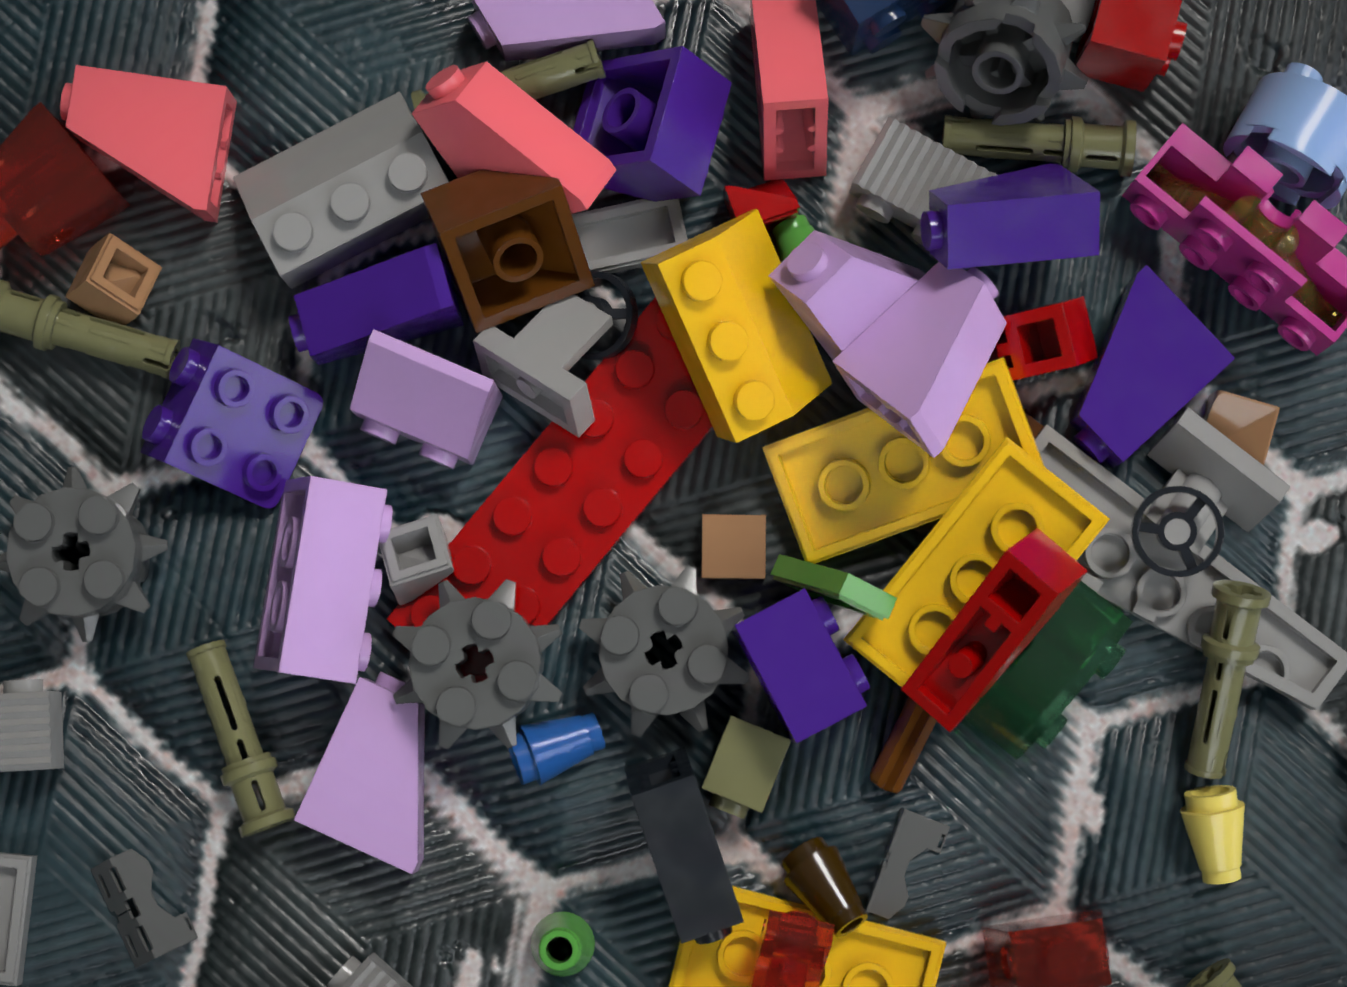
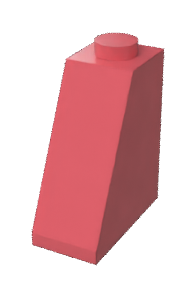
[750,0,828,181]
[411,61,616,214]
[60,65,237,223]

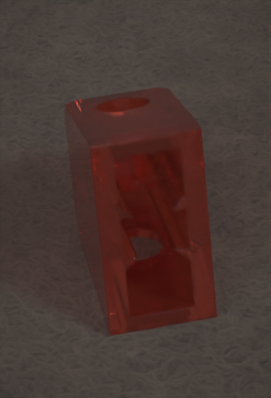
[0,102,130,256]
[981,909,1113,987]

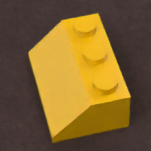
[640,209,832,443]

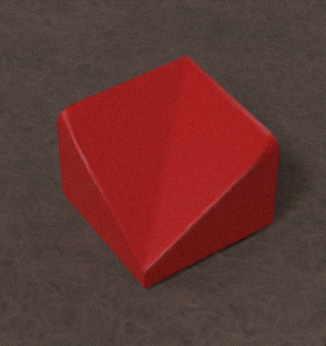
[723,179,800,232]

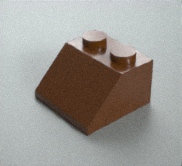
[420,169,595,333]

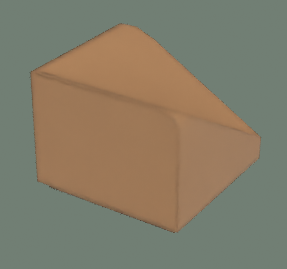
[65,233,162,326]
[1203,390,1280,465]

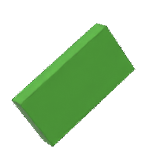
[770,554,897,620]

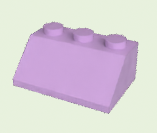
[253,476,393,684]

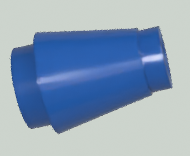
[508,712,605,786]

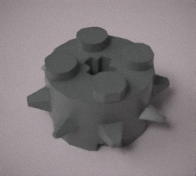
[920,0,1089,126]
[0,467,168,642]
[579,566,749,737]
[393,579,562,749]

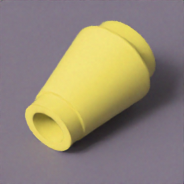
[1180,785,1245,884]

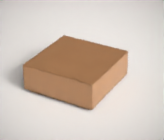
[701,514,766,580]

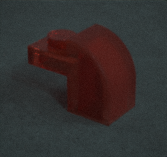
[748,910,835,987]

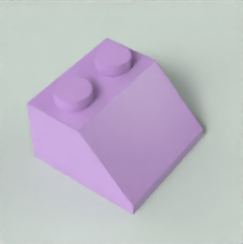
[350,329,503,469]

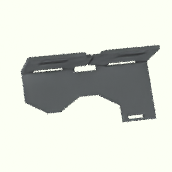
[863,808,950,919]
[90,849,198,968]

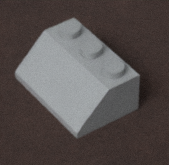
[233,91,449,289]

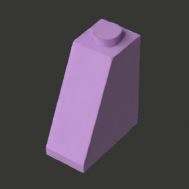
[467,0,666,61]
[769,230,925,360]
[833,262,1007,458]
[294,671,425,874]

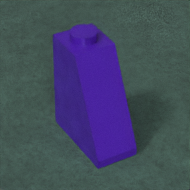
[920,163,1100,270]
[288,243,464,365]
[1070,265,1235,468]

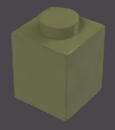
[701,716,791,819]

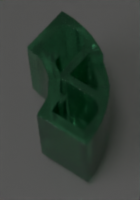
[965,581,1133,760]

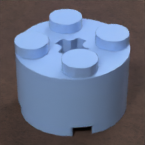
[1223,62,1347,209]

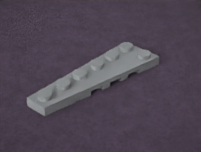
[1035,425,1347,710]

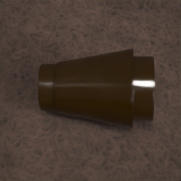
[780,837,868,938]

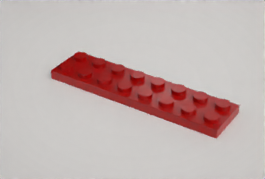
[386,297,713,683]

